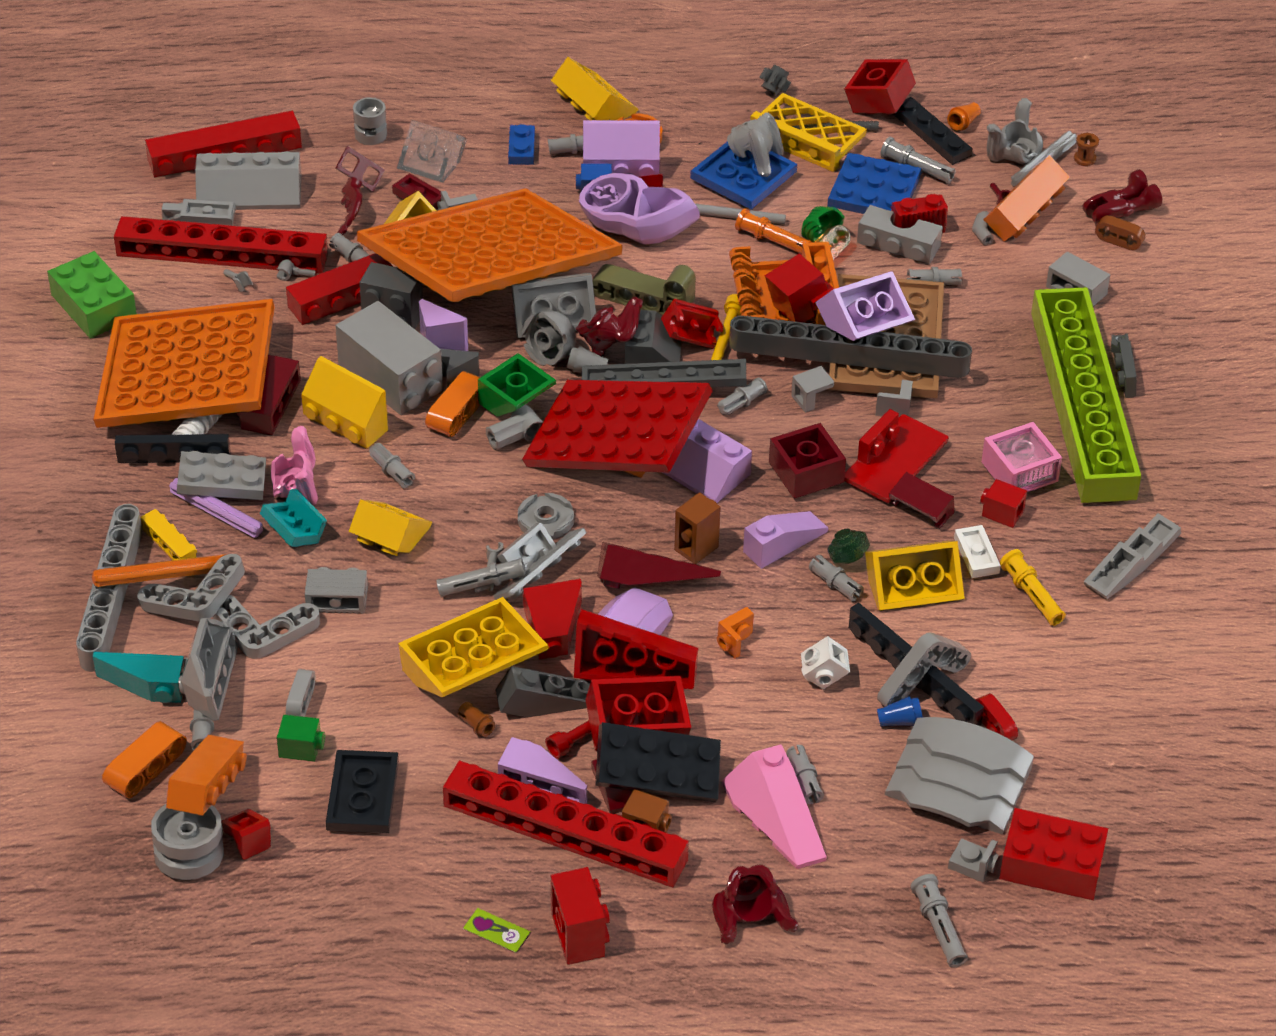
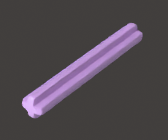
[169,478,263,538]

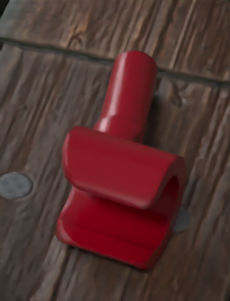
[990,183,1010,205]

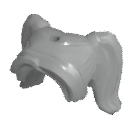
[987,98,1043,164]
[727,113,785,177]

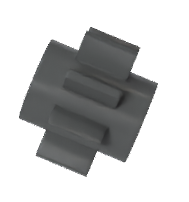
[759,65,791,95]

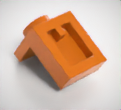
[717,607,754,659]

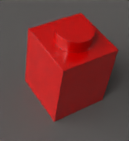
[980,479,1027,528]

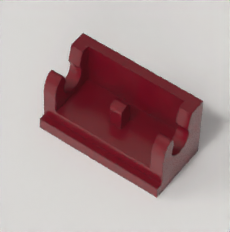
[889,472,955,529]

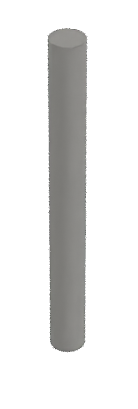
[696,204,786,225]

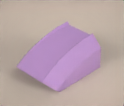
[598,587,673,635]

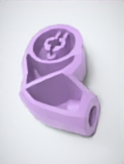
[579,173,700,244]

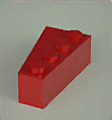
[574,609,699,690]

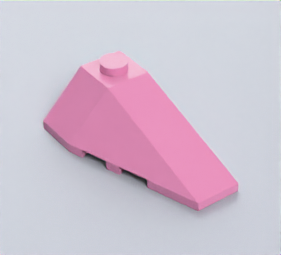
[722,745,826,869]

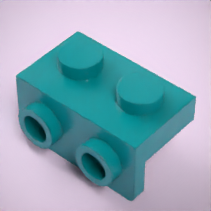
[260,489,327,547]

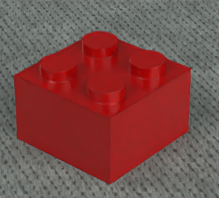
[844,59,916,114]
[550,867,610,965]

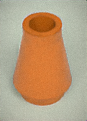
[947,102,981,131]

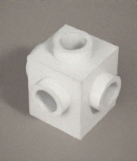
[801,636,850,689]

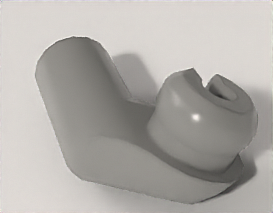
[972,211,994,245]

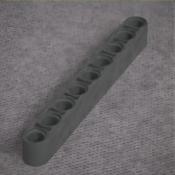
[729,316,972,378]

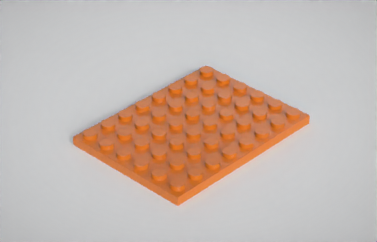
[357,188,623,302]

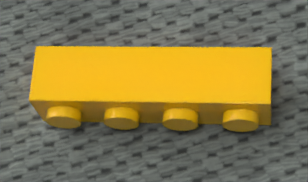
[140,509,197,560]

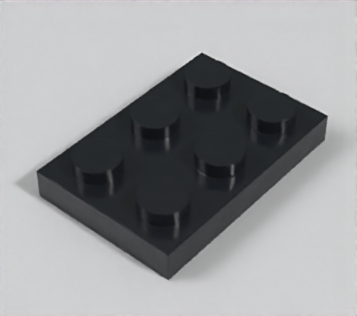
[326,750,399,833]

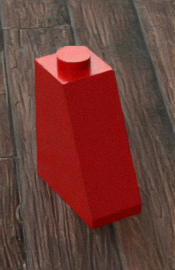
[523,579,582,660]

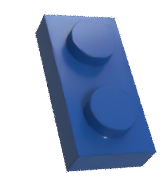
[508,124,535,165]

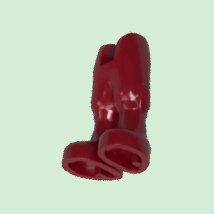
[1082,169,1163,224]

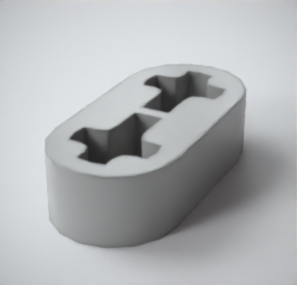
[286,669,316,717]

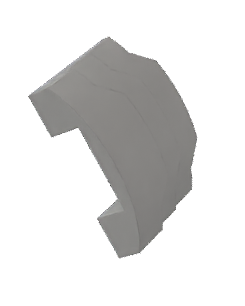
[885,717,1034,835]

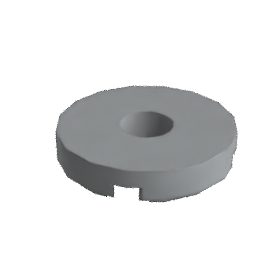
[518,493,574,539]

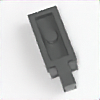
[1111,334,1137,398]

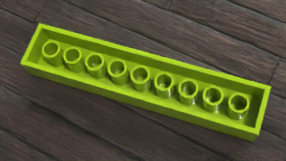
[1031,287,1141,503]

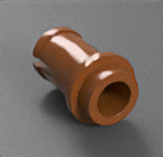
[457,701,495,737]

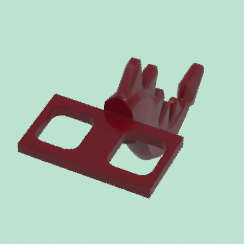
[335,146,385,235]

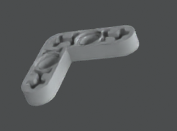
[137,554,245,621]
[213,595,320,659]
[877,632,971,706]

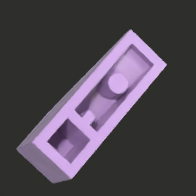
[743,511,828,569]
[498,737,587,804]

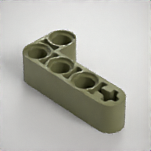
[592,264,696,316]

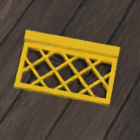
[750,93,867,172]

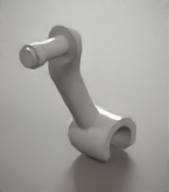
[474,542,504,593]

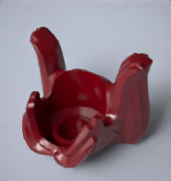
[575,296,643,357]
[712,865,798,945]

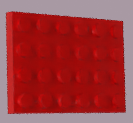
[522,380,713,473]

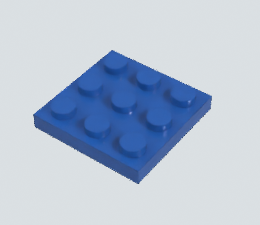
[690,141,797,209]
[827,153,921,214]

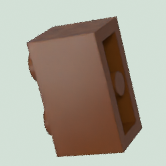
[674,492,721,564]

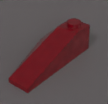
[597,542,721,589]

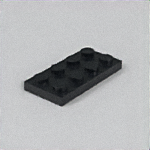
[595,722,721,802]

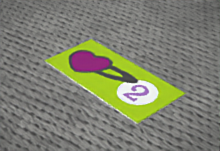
[463,908,531,952]

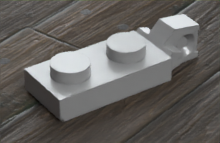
[162,199,236,226]

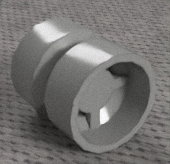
[353,97,387,145]

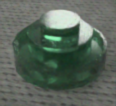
[827,528,870,564]

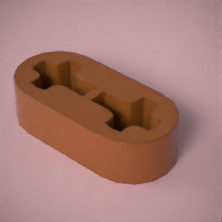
[1095,216,1146,250]

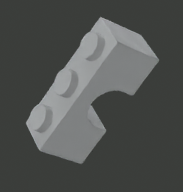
[857,205,943,265]

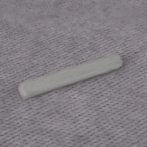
[1011,131,1077,186]

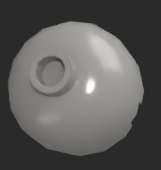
[522,310,576,365]

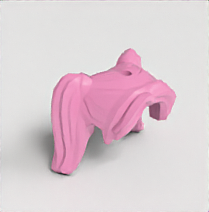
[271,426,318,506]

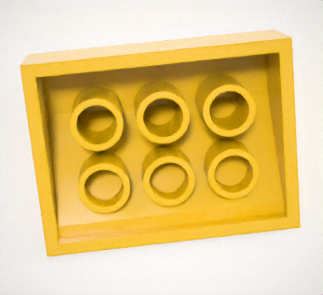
[398,597,548,697]

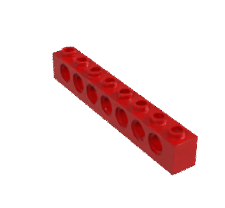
[114,216,328,274]
[443,760,689,888]

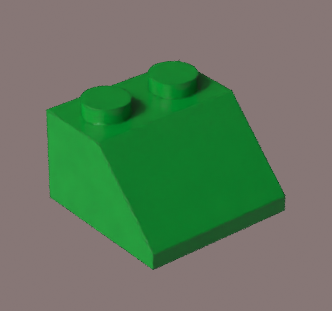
[478,353,556,417]

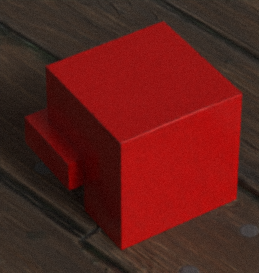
[764,253,834,323]

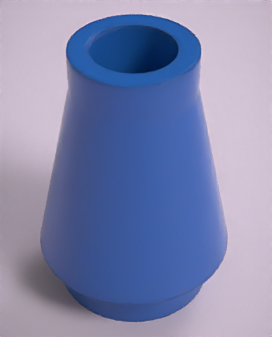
[877,696,923,727]

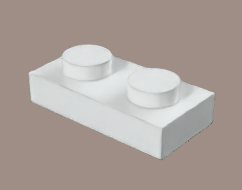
[954,525,1001,578]

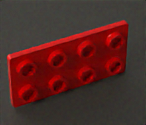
[844,409,949,503]

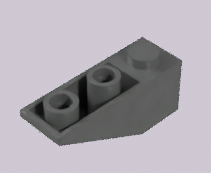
[495,666,591,717]

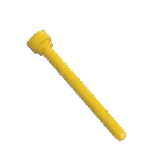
[711,294,741,388]

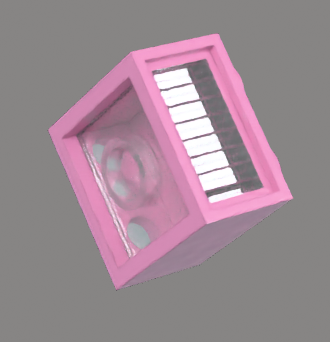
[981,422,1062,492]

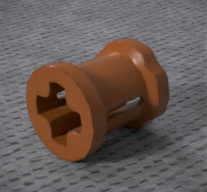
[1074,133,1099,167]

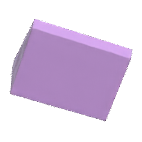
[419,299,468,351]

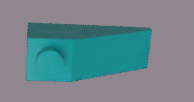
[93,652,184,703]

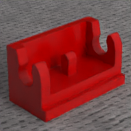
[661,299,723,349]

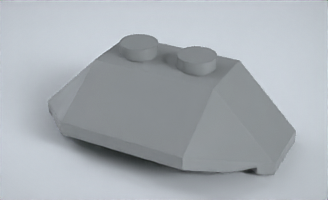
[179,618,238,721]

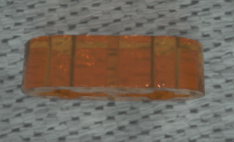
[815,225,850,260]

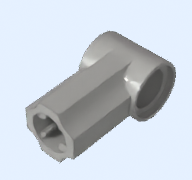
[486,405,544,450]

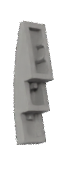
[1084,513,1181,599]

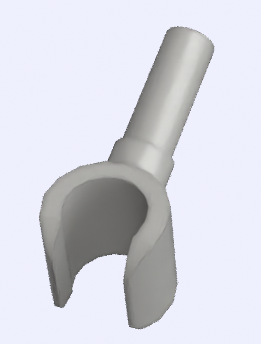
[277,260,315,281]
[223,269,253,292]

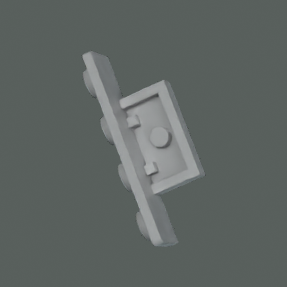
[493,522,587,600]

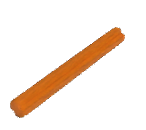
[92,554,227,587]

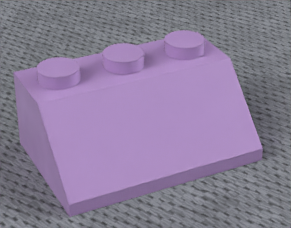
[583,120,660,177]
[815,271,915,341]
[662,419,752,503]

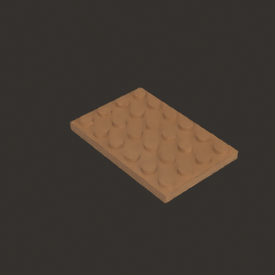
[828,274,944,399]

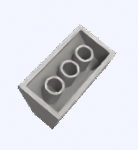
[195,151,302,210]

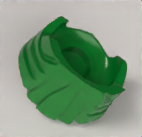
[801,206,847,249]

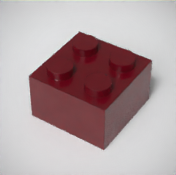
[769,423,846,499]

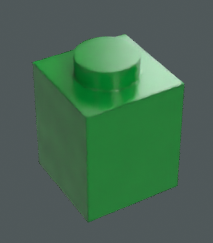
[277,714,325,762]

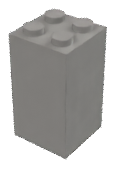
[335,301,443,415]

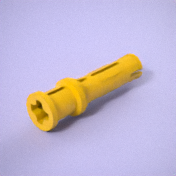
[1000,549,1066,626]

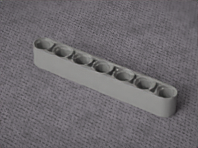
[76,504,142,672]

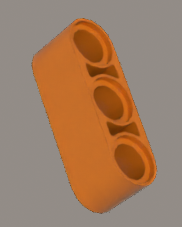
[425,371,480,437]
[102,721,187,798]

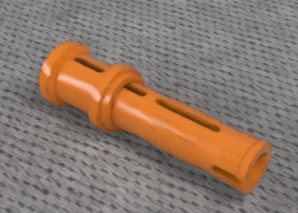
[735,208,812,254]

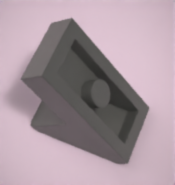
[439,348,480,388]

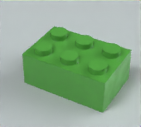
[47,251,137,339]

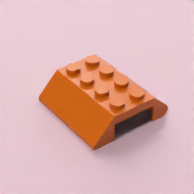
[729,241,839,325]

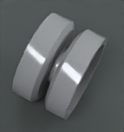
[151,804,224,880]

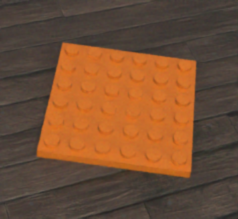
[93,299,275,428]

